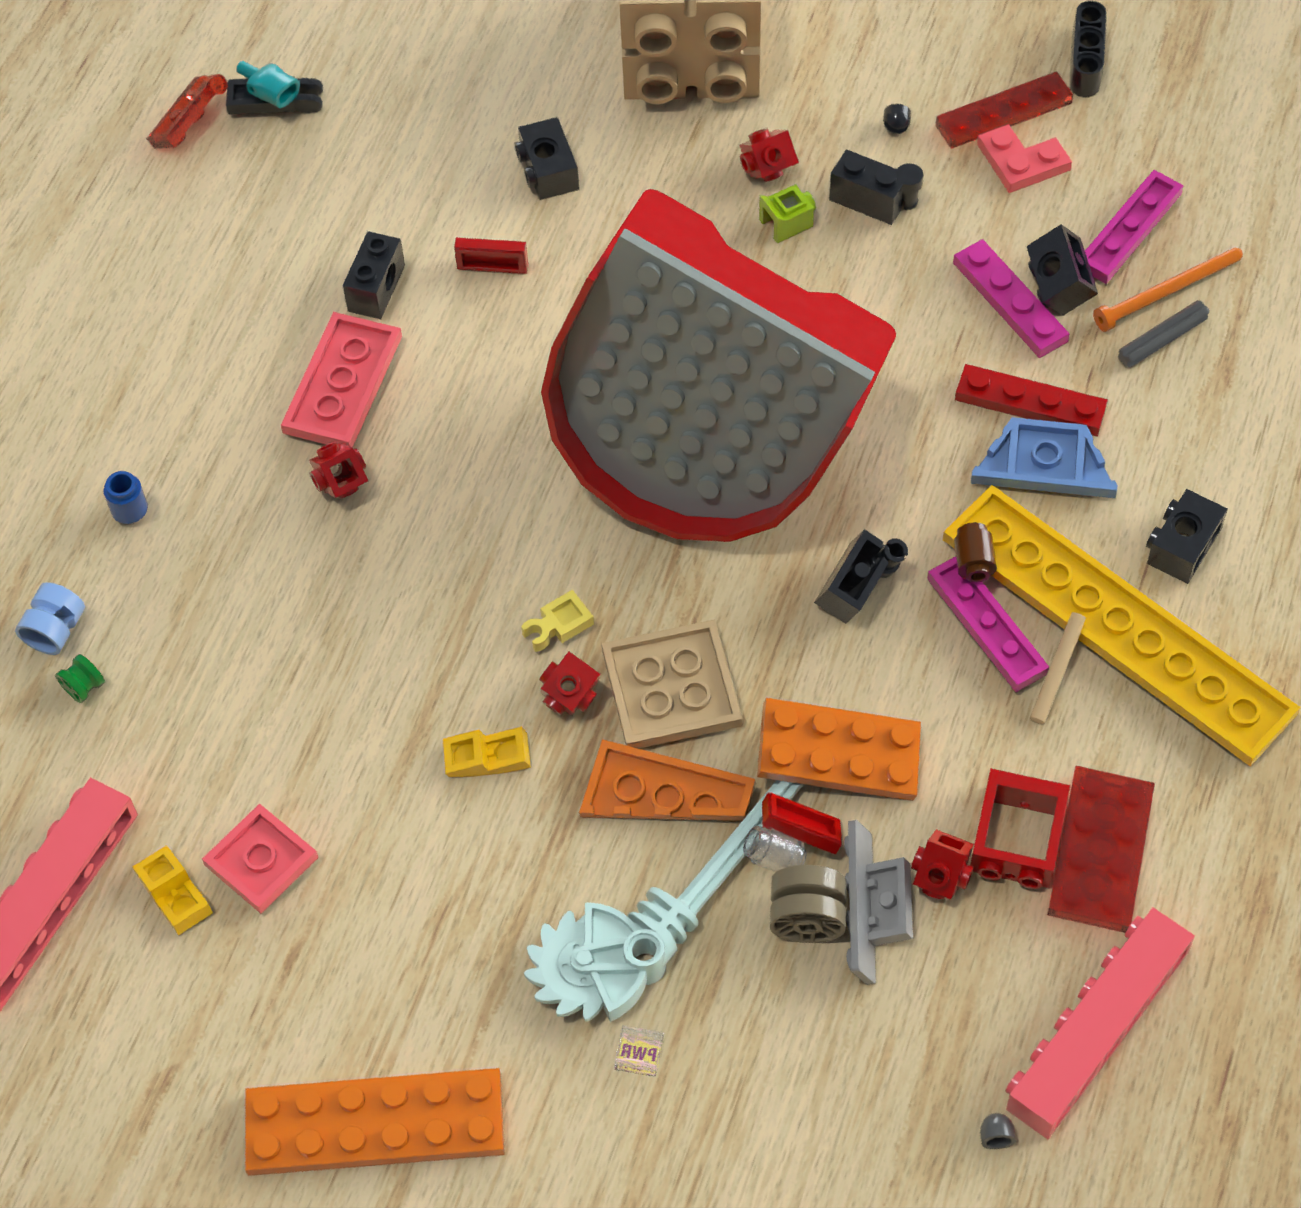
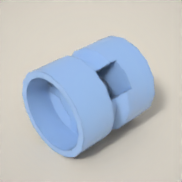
[15,582,85,655]

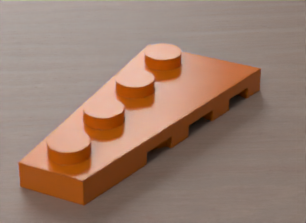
[579,739,756,821]

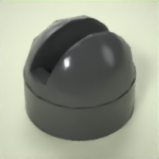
[980,1113,1016,1149]

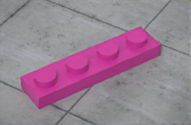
[1085,170,1184,284]
[953,239,1070,358]
[927,556,1049,692]

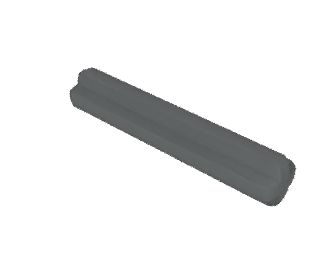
[1118,300,1210,367]

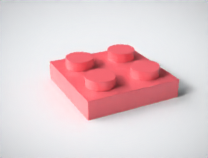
[202,804,318,914]

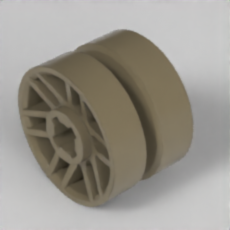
[770,865,846,943]

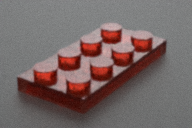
[1047,765,1155,933]

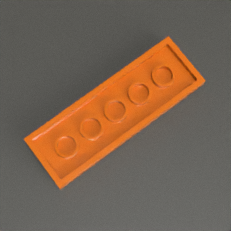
[245,1068,505,1176]

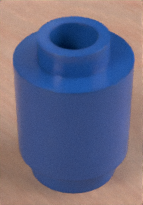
[103,471,148,524]

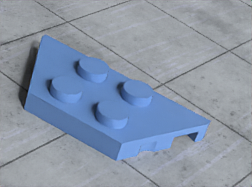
[971,417,1118,498]

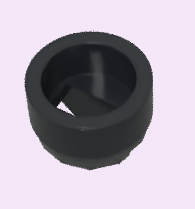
[883,104,911,134]

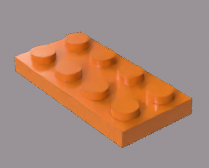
[757,698,921,801]

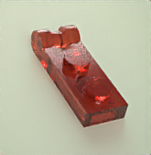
[146,74,228,149]

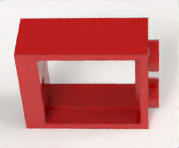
[970,768,1071,889]

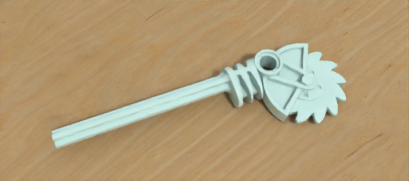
[524,780,804,1022]

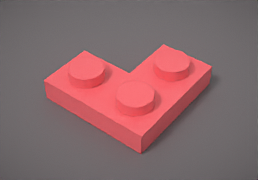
[977,124,1072,193]

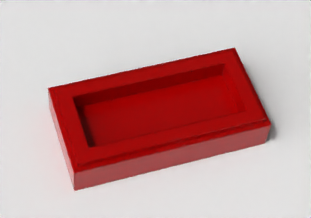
[454,237,528,274]
[762,792,842,855]

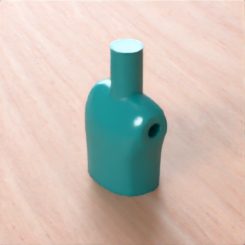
[236,61,300,108]

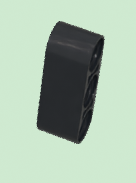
[1069,1,1107,97]

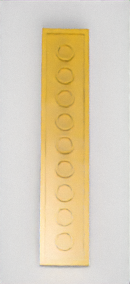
[942,485,1301,767]

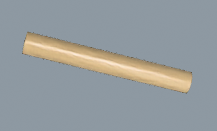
[1030,612,1086,724]

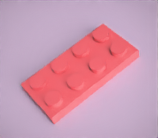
[281,312,402,448]

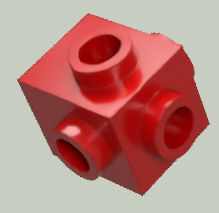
[739,128,799,182]
[309,442,369,498]
[539,651,600,716]
[911,829,974,900]

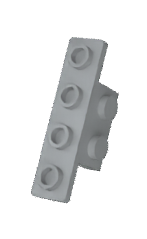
[844,820,913,985]

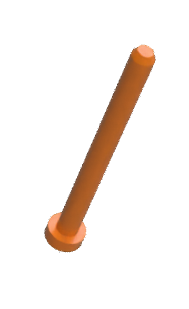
[1093,247,1243,332]

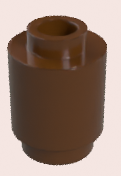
[954,522,997,583]

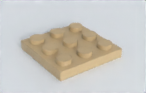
[601,619,743,749]

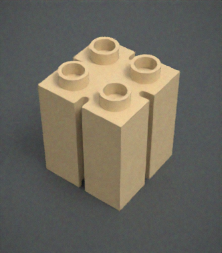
[619,0,761,104]

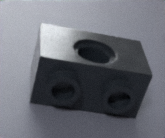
[514,117,579,200]
[1026,224,1098,316]
[342,231,405,319]
[1146,489,1228,584]

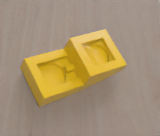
[443,726,531,777]
[132,845,213,935]

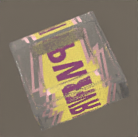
[614,1025,664,1077]

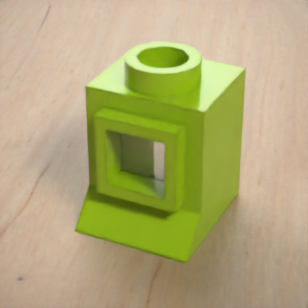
[759,184,816,243]

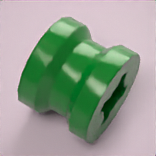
[55,654,105,703]

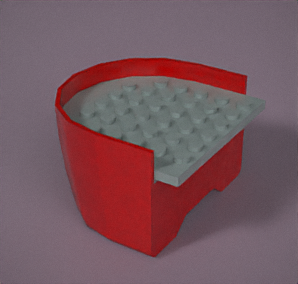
[541,189,896,542]

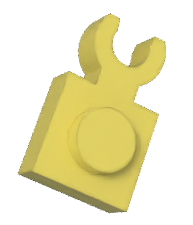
[521,590,594,652]

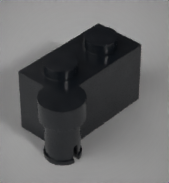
[829,149,924,225]
[814,529,908,624]

